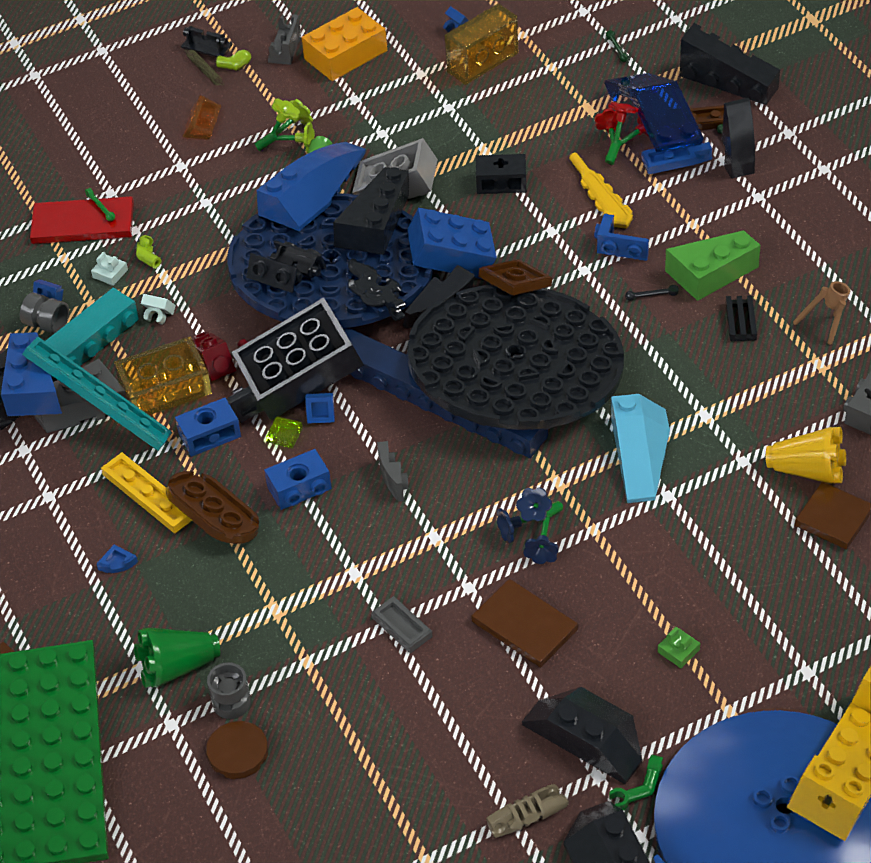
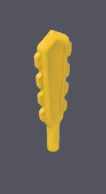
[569,152,633,229]

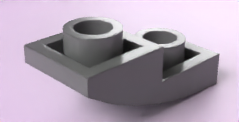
[377,441,409,501]

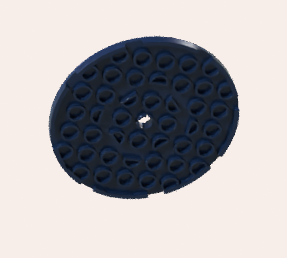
[227,193,434,328]

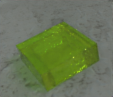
[266,416,303,448]

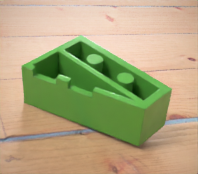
[665,230,761,301]

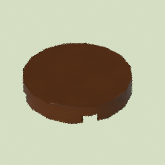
[207,721,268,779]

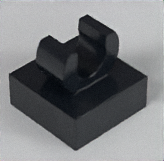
[226,386,264,423]

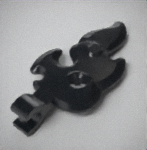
[348,258,406,321]

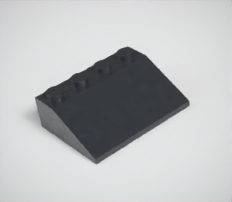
[232,297,364,421]

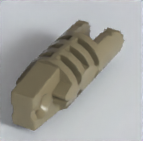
[486,784,569,838]

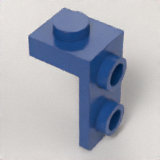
[594,214,649,261]

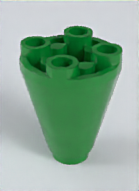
[134,627,221,688]

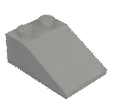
[352,138,438,199]

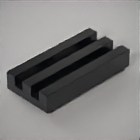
[725,295,757,341]

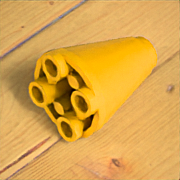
[765,427,846,484]

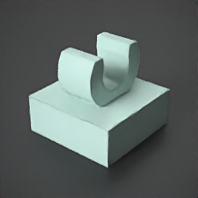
[91,252,128,286]
[141,294,176,325]

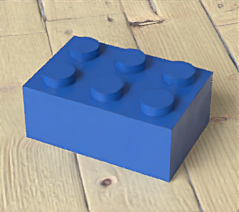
[407,207,497,279]

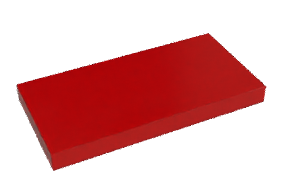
[30,196,134,244]

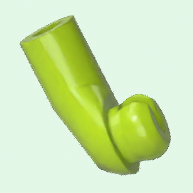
[216,50,251,70]
[136,235,161,269]

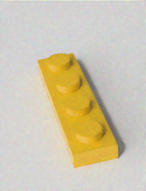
[101,452,192,534]

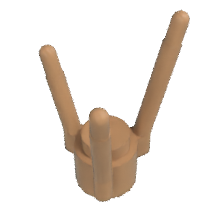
[793,281,851,345]

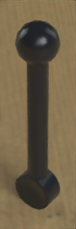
[625,285,679,301]

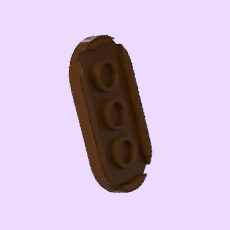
[166,471,259,544]

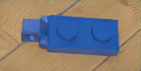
[641,141,712,175]

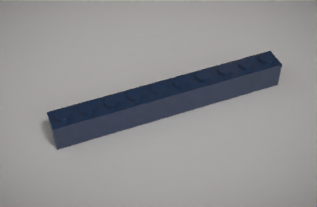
[343,328,548,459]

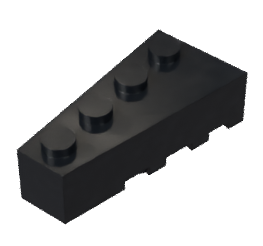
[679,23,780,105]
[333,167,409,255]

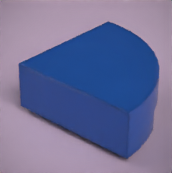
[96,545,138,573]

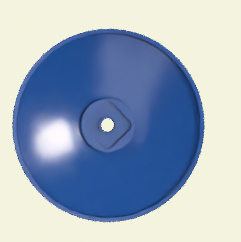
[654,710,871,863]

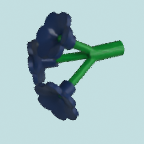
[497,487,563,564]

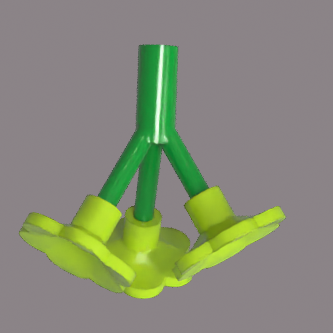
[254,99,315,153]

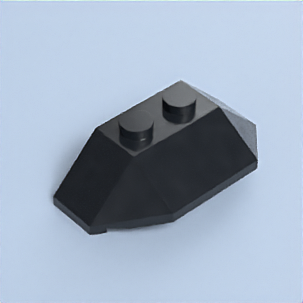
[522,687,642,785]
[563,801,650,863]

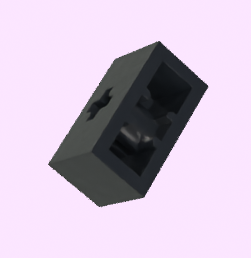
[476,154,527,194]

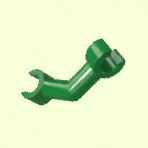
[609,754,663,811]

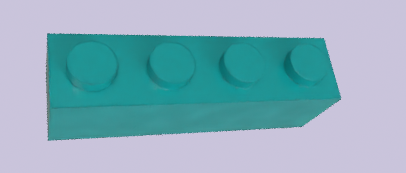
[45,287,139,366]

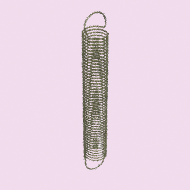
[186,49,224,85]

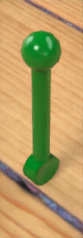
[85,188,115,222]

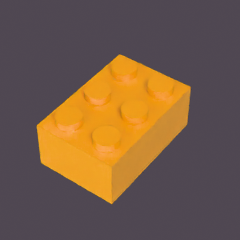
[301,7,388,81]

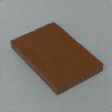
[471,578,578,668]

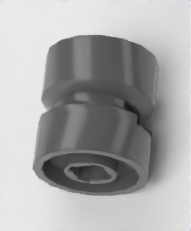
[20,292,69,334]
[207,662,251,719]

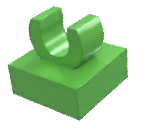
[657,627,700,668]

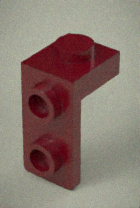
[188,332,236,381]

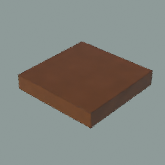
[478,259,553,295]
[795,482,871,550]

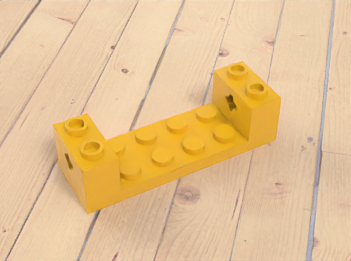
[787,666,871,841]

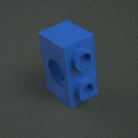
[175,397,241,457]
[264,449,332,510]

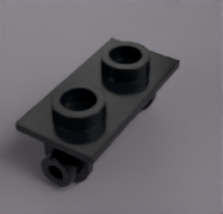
[181,26,233,57]
[270,241,327,278]
[246,252,303,293]

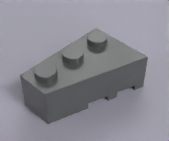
[34,359,128,433]

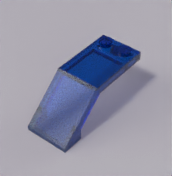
[604,73,704,153]

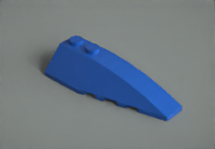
[257,142,366,231]

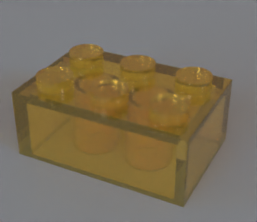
[445,3,518,85]
[114,336,212,415]

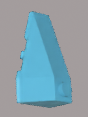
[611,394,670,503]

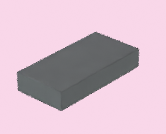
[371,596,433,654]

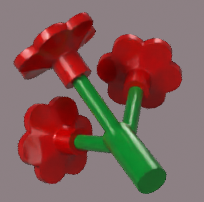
[594,102,659,165]

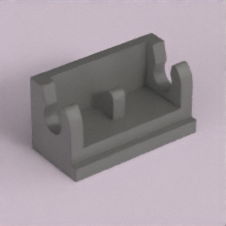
[268,14,301,65]

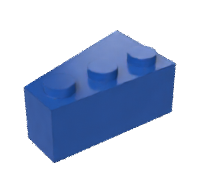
[1,332,62,416]

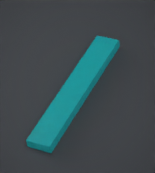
[22,337,172,451]

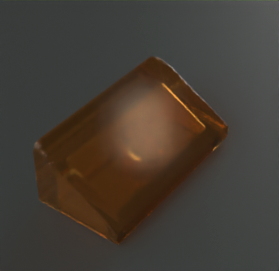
[183,95,221,139]

